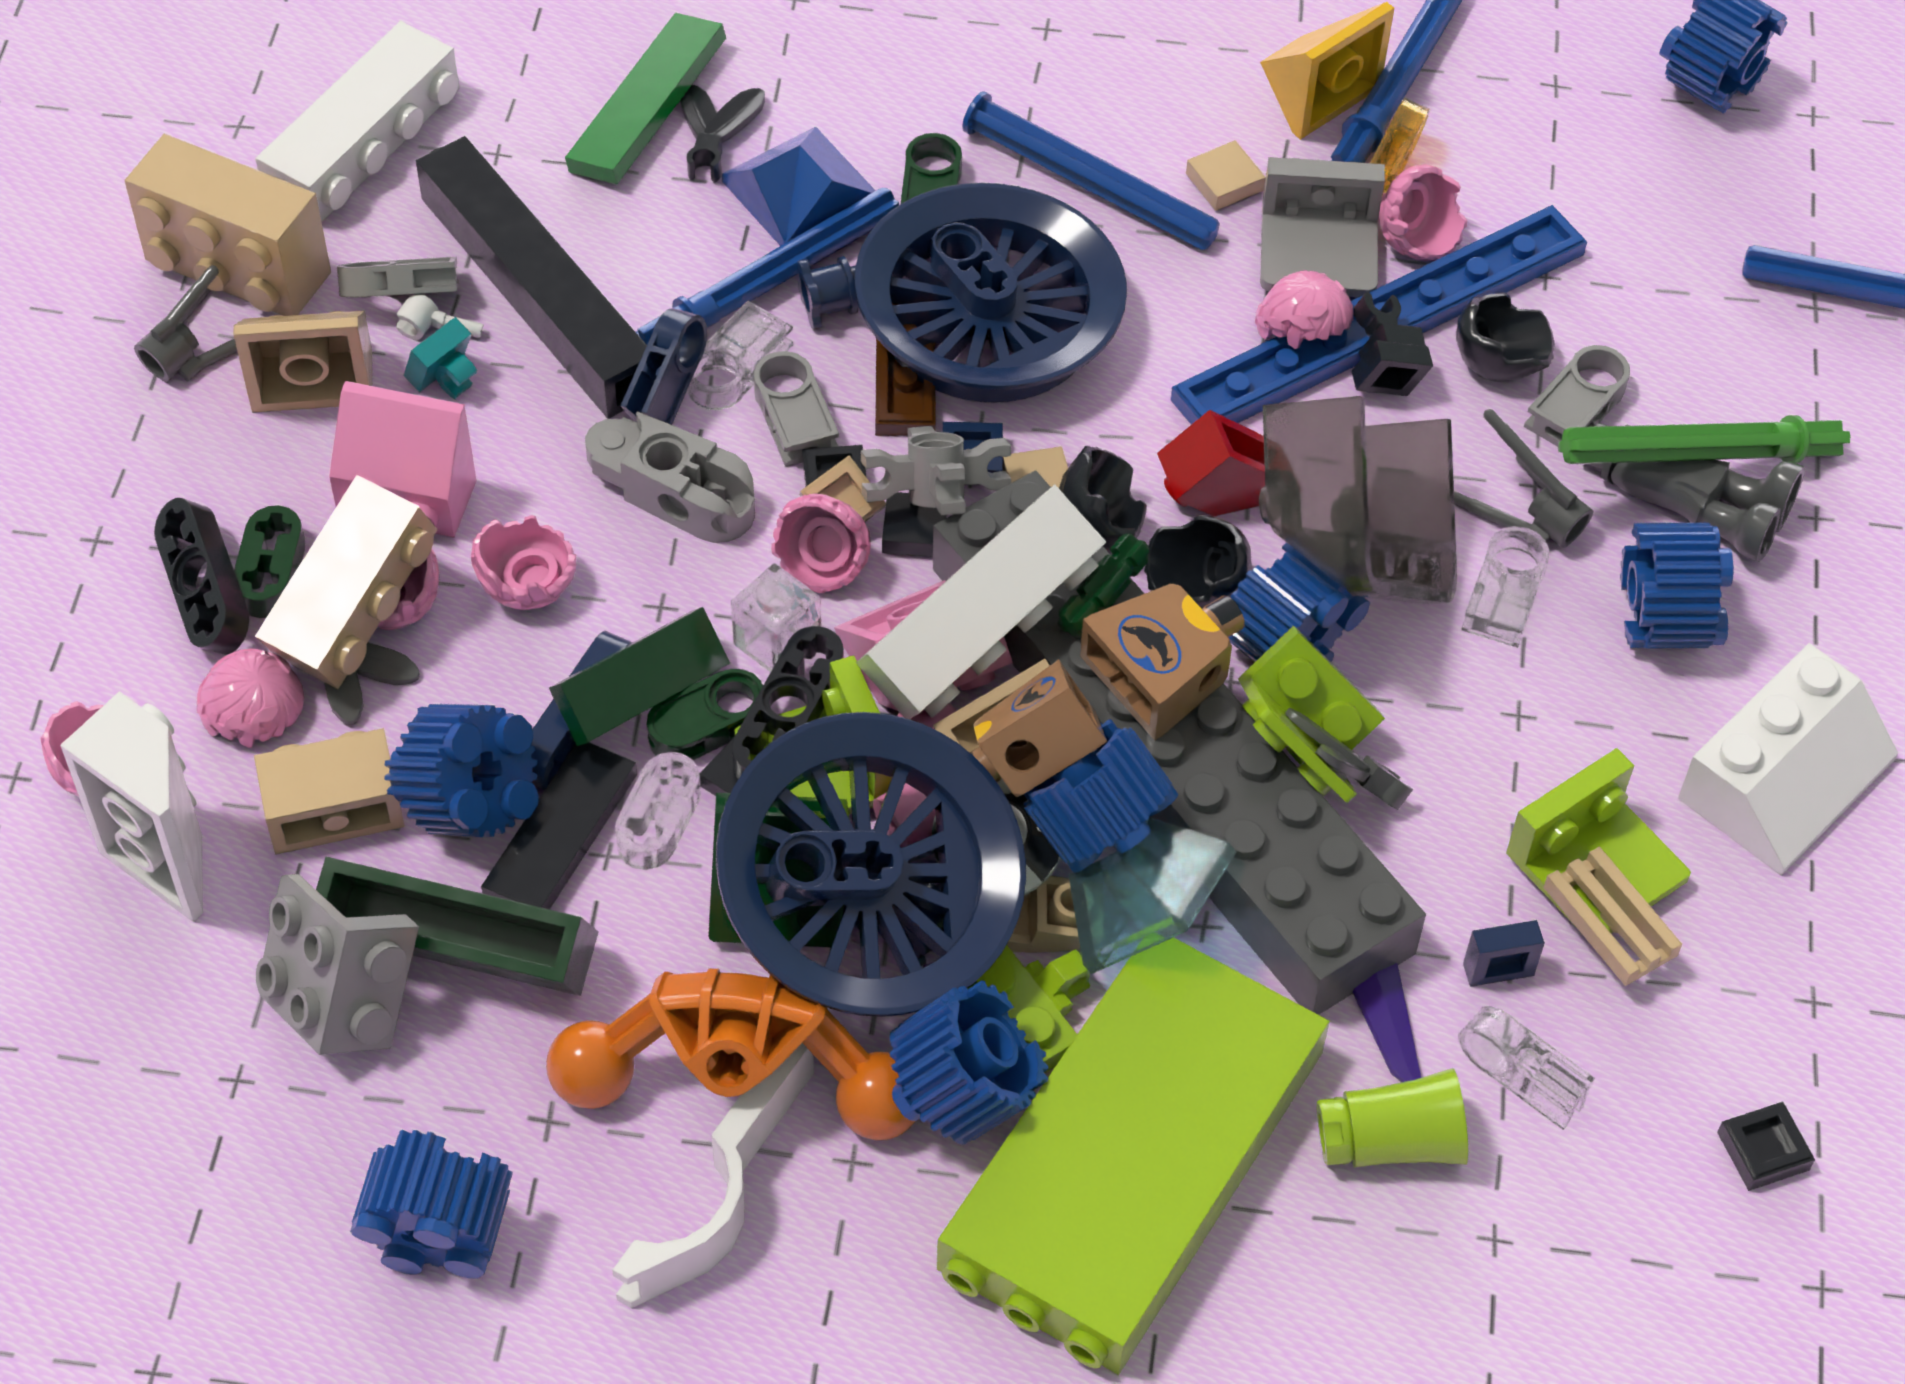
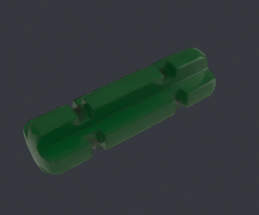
[1058,534,1150,639]

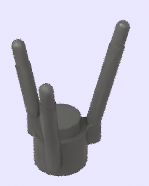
[134,265,237,382]
[1448,409,1594,549]

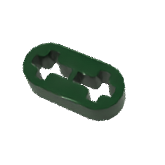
[234,505,305,618]

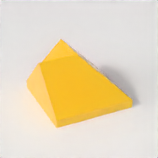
[1260,2,1395,140]

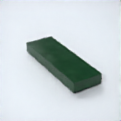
[549,607,730,746]

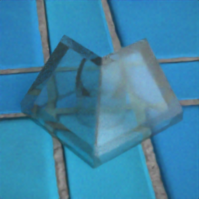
[1069,817,1237,974]

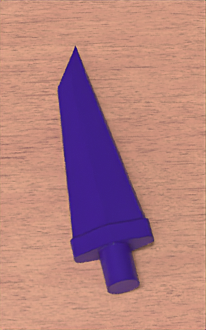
[1353,963,1421,1082]

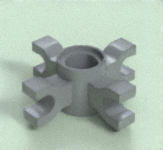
[861,426,1011,515]

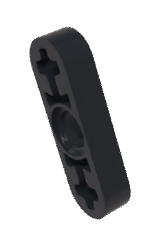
[154,497,249,655]
[732,626,844,779]

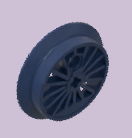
[855,183,1127,403]
[716,712,1026,1017]

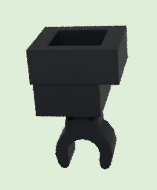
[1351,292,1433,396]

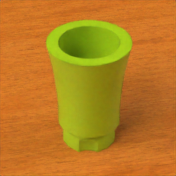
[1316,1068,1468,1168]

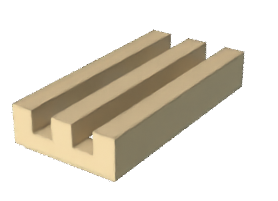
[1543,846,1682,986]

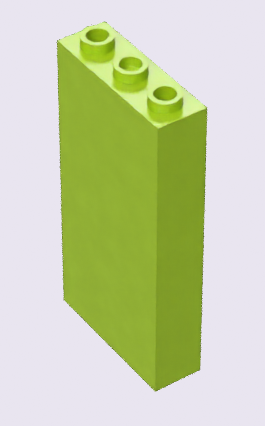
[937,926,1330,1375]

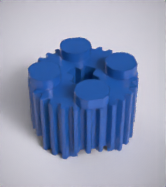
[1659,0,1788,114]
[1620,523,1734,648]
[1229,536,1370,662]
[384,704,539,838]
[1023,719,1179,873]
[889,980,1048,1145]
[350,1130,513,1279]

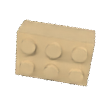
[124,133,331,316]

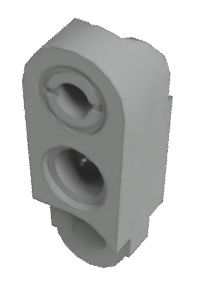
[585,412,755,543]

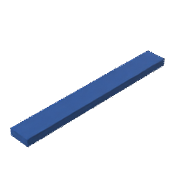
[1170,205,1587,425]

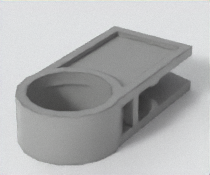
[337,256,459,297]
[1524,345,1630,447]
[753,351,839,467]

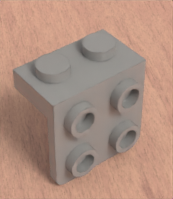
[1260,157,1385,297]
[256,874,419,1055]

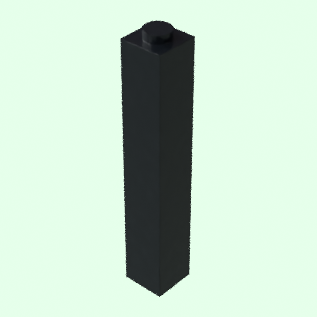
[415,136,647,419]

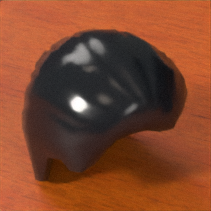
[1456,293,1555,382]
[1059,446,1147,549]
[1144,515,1252,608]

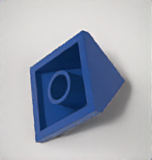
[722,127,876,246]

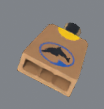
[1080,584,1245,740]
[970,660,1107,797]

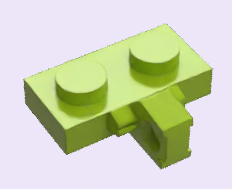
[967,945,1092,1073]

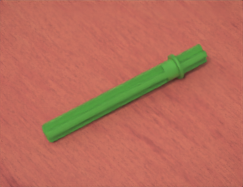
[1558,415,1851,464]

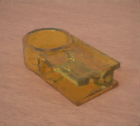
[1370,98,1430,195]

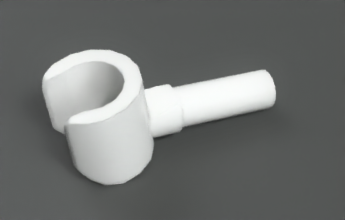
[396,294,484,340]

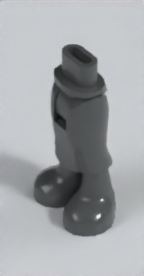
[1589,422,1805,562]

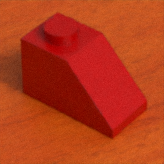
[1157,410,1303,517]

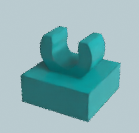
[403,317,477,399]

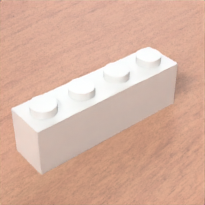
[255,21,459,222]
[856,484,1106,719]

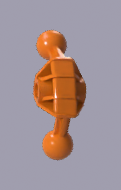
[546,968,916,1140]

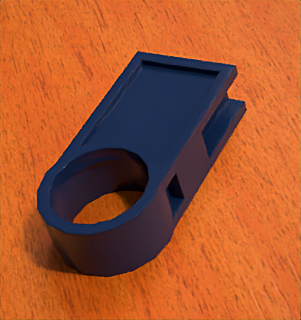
[621,308,707,425]

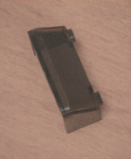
[1259,396,1457,604]

